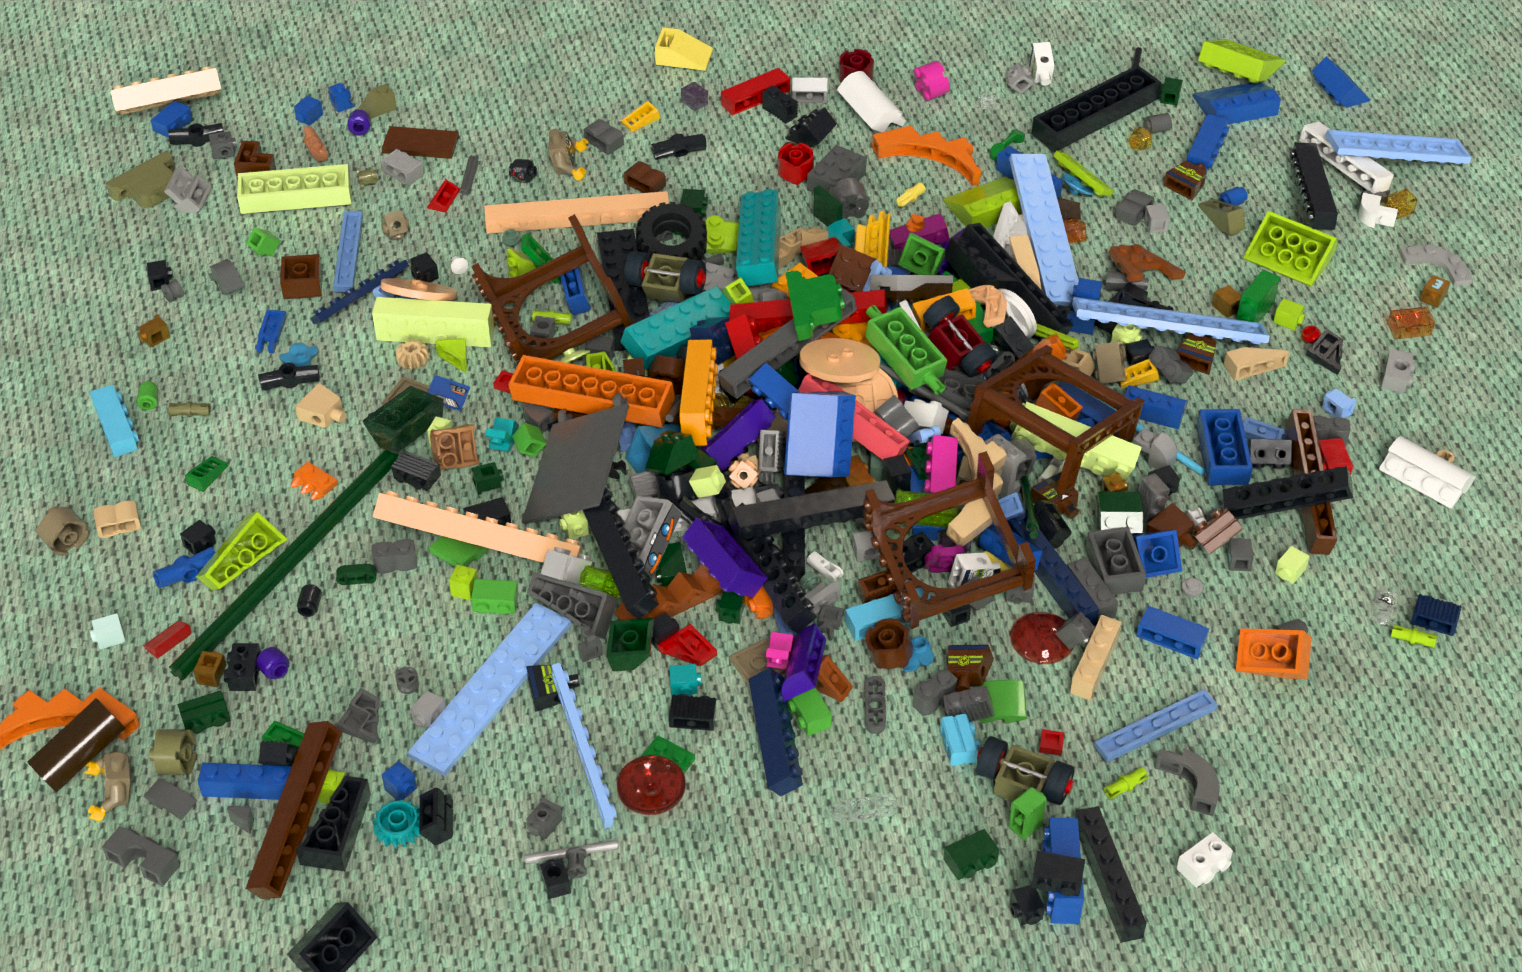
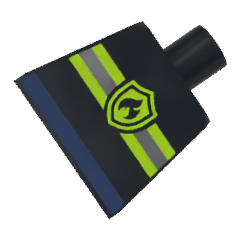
[526,665,580,712]

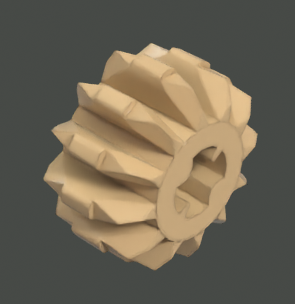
[395,339,429,371]

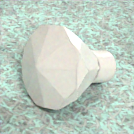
[451,256,468,274]

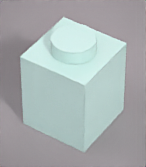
[89,613,126,649]

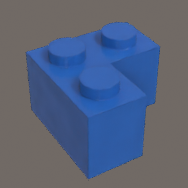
[1068,278,1102,335]

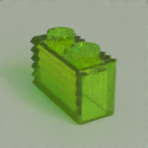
[579,565,620,599]

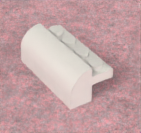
[837,71,906,132]
[993,202,1028,257]
[1379,436,1476,509]

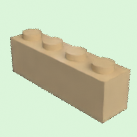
[1070,615,1122,700]

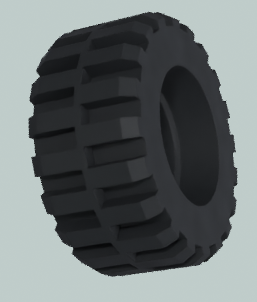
[636,202,707,260]

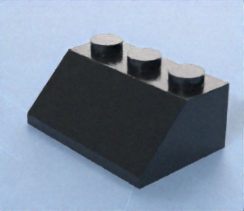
[287,902,378,972]

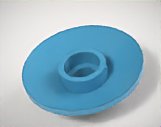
[1062,173,1094,195]

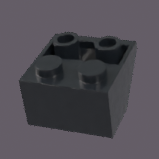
[785,107,837,147]

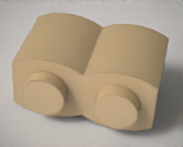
[93,501,141,538]

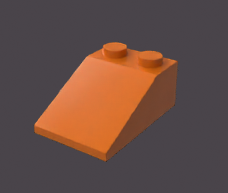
[1236,628,1312,680]

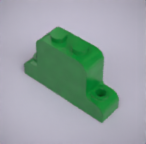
[786,271,845,341]

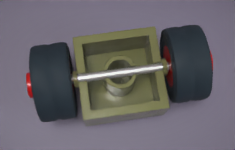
[624,251,706,302]
[976,736,1075,805]

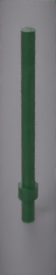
[1020,476,1039,539]

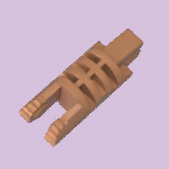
[303,126,328,162]

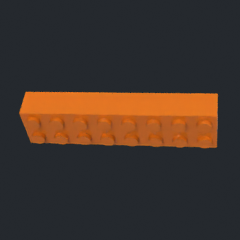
[508,355,675,428]

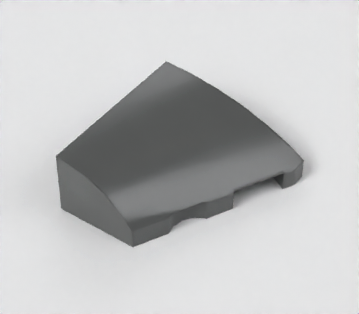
[336,688,380,743]

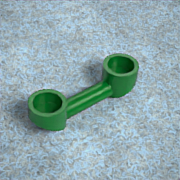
[990,129,1025,161]

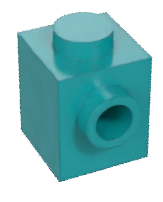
[669,664,702,696]

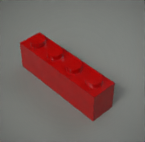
[721,68,790,116]
[725,313,763,398]

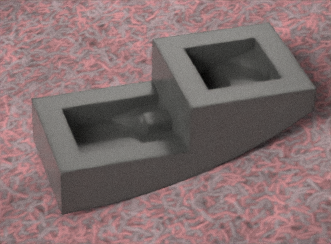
[144,779,197,820]

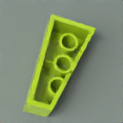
[196,512,288,590]

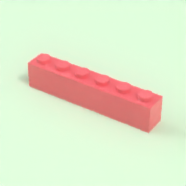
[798,374,910,462]

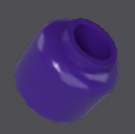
[347,109,371,136]
[256,647,289,679]

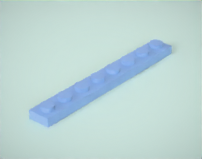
[551,663,616,829]

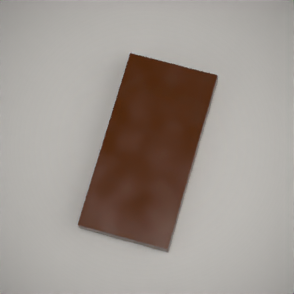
[381,126,459,159]

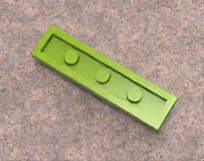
[1053,150,1114,197]

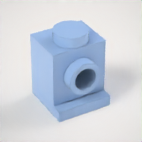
[1322,388,1357,418]

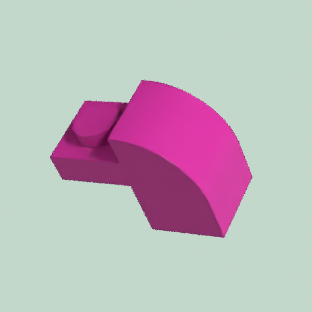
[766,632,795,669]

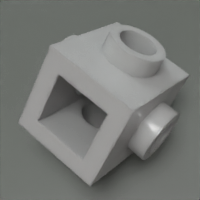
[1006,62,1034,94]

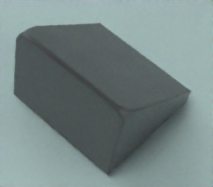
[227,806,254,834]

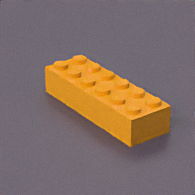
[679,340,718,446]

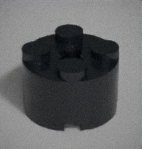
[655,467,699,504]

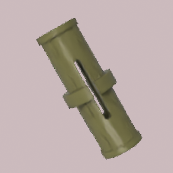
[168,401,211,417]

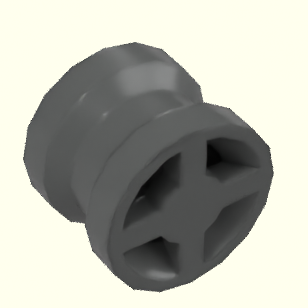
[161,279,184,303]
[395,667,419,694]

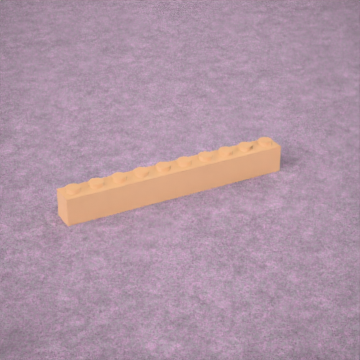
[484,191,669,233]
[373,491,583,563]

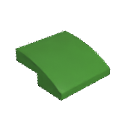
[429,536,490,567]
[977,680,1027,723]

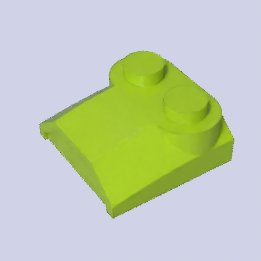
[705,215,739,253]

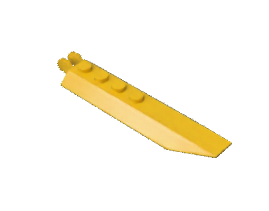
[855,211,891,275]

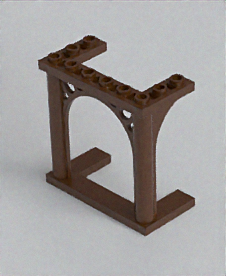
[471,214,633,365]
[966,345,1145,495]
[863,451,1036,629]

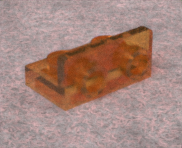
[1063,218,1087,244]

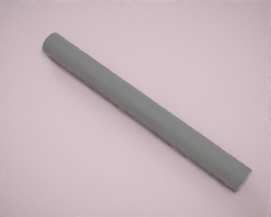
[525,840,618,864]

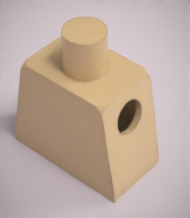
[295,383,347,428]

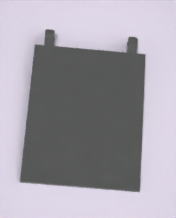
[522,393,629,524]

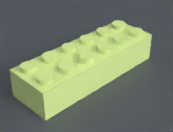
[237,164,351,214]
[372,297,495,347]
[1011,402,1142,481]

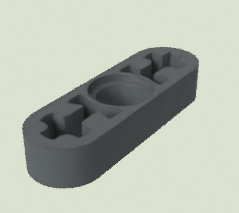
[865,676,886,734]

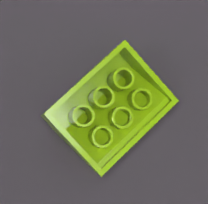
[1198,39,1286,83]
[943,177,1023,228]
[1243,211,1338,287]

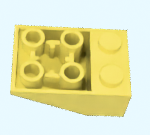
[655,27,713,71]

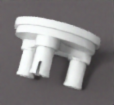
[984,289,1037,339]

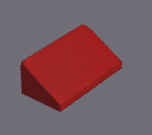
[427,179,460,213]
[143,621,192,659]

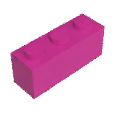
[923,435,958,496]

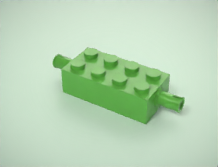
[865,305,947,395]

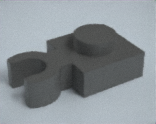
[818,604,844,641]

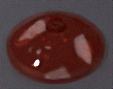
[1010,611,1074,664]
[617,755,686,815]

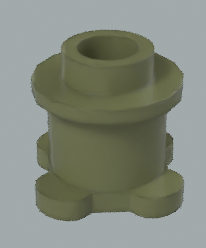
[356,167,378,189]

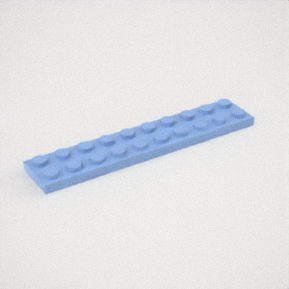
[1009,154,1079,306]
[1072,297,1270,344]
[407,603,572,776]

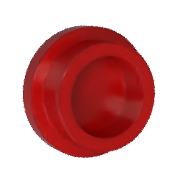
[1301,325,1321,343]

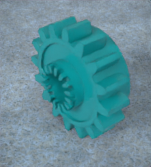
[372,799,421,849]

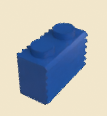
[151,100,192,138]

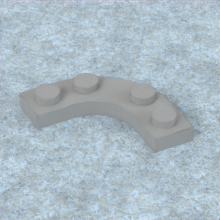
[1399,244,1473,286]

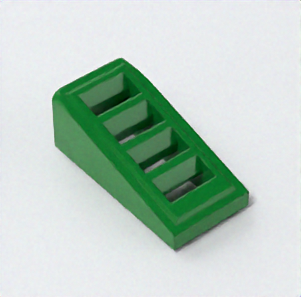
[185,456,229,492]

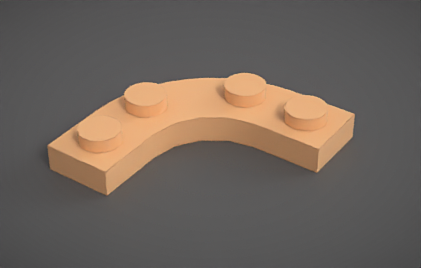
[969,285,1007,328]

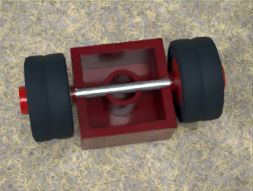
[923,295,998,377]

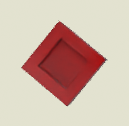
[493,370,513,394]
[1039,729,1064,756]

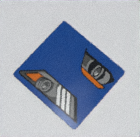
[425,375,470,411]

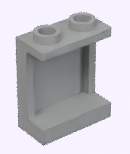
[984,434,1027,497]

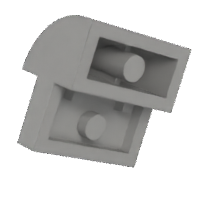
[164,165,212,213]

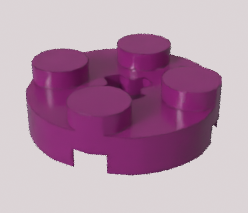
[924,545,966,573]

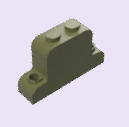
[106,151,175,208]

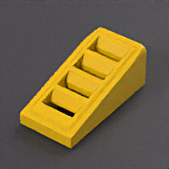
[621,101,661,132]
[1119,359,1160,388]

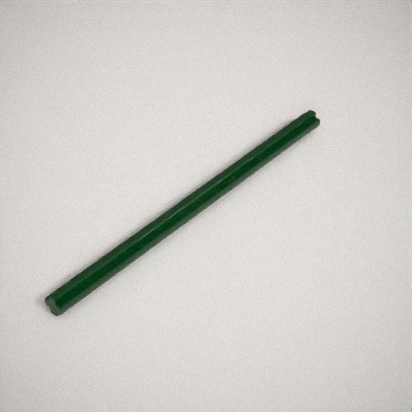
[169,447,399,680]

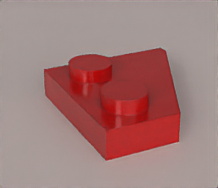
[657,624,718,667]

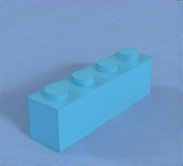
[90,385,139,457]
[845,588,933,641]

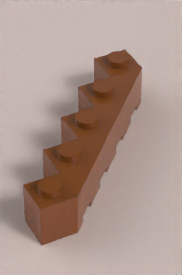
[615,564,723,620]

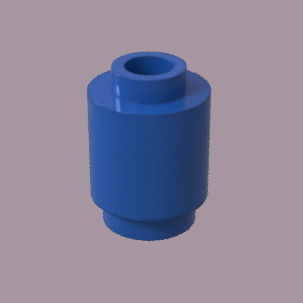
[1219,187,1248,206]

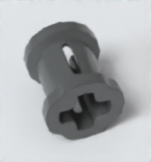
[566,847,587,878]

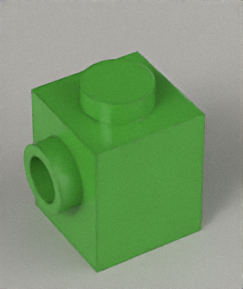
[246,227,281,256]
[512,422,547,457]

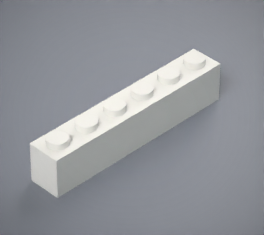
[1299,122,1394,194]

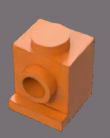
[745,586,773,619]

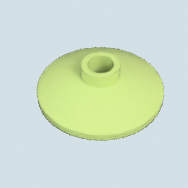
[559,348,591,363]

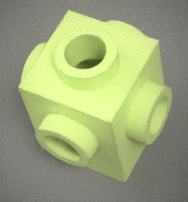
[1111,324,1143,346]
[559,510,589,539]

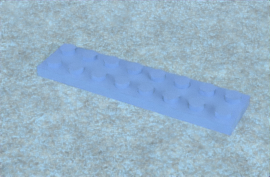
[1325,129,1472,164]

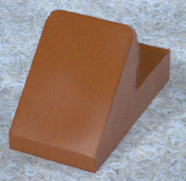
[815,655,853,702]

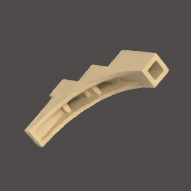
[946,418,1007,546]

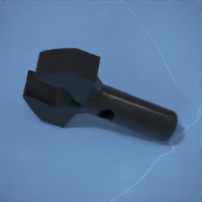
[609,460,626,479]

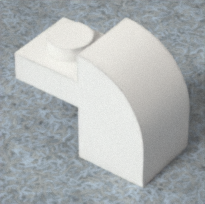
[1358,193,1398,228]

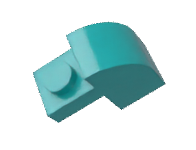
[826,218,855,248]
[485,417,519,452]

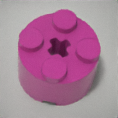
[913,60,950,101]

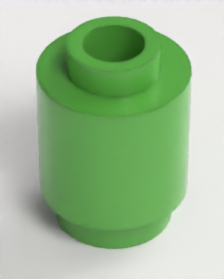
[137,381,158,410]

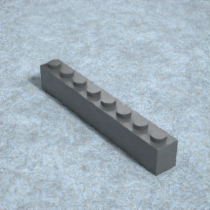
[718,287,857,399]

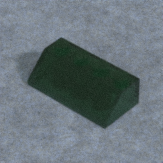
[363,386,443,454]

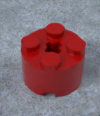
[778,143,814,185]

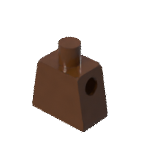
[1146,503,1198,550]

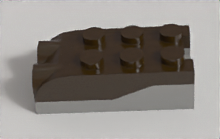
[870,275,953,303]

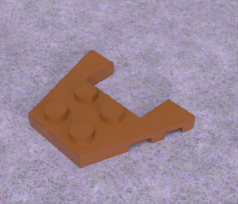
[1109,244,1186,282]

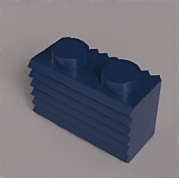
[1410,594,1462,636]

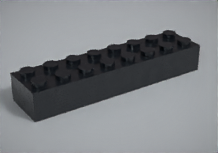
[1031,65,1162,152]
[597,229,650,351]

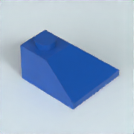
[1132,530,1182,578]

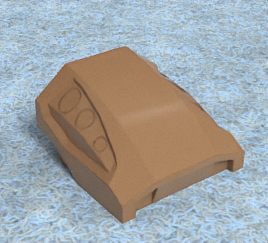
[430,424,480,470]

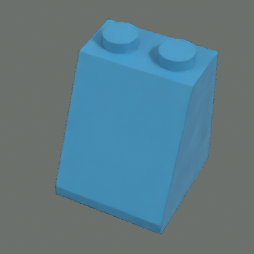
[625,424,697,473]

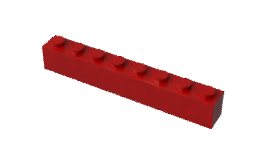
[729,289,888,332]

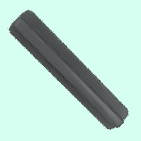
[460,155,479,195]

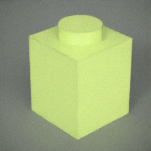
[689,465,726,498]
[1275,546,1310,584]

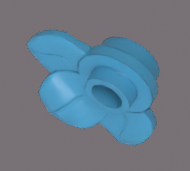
[279,343,318,367]
[903,636,934,672]

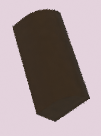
[27,698,125,792]

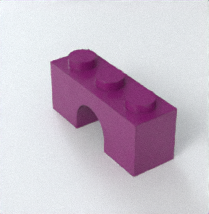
[889,213,950,250]

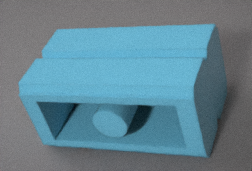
[940,714,981,766]

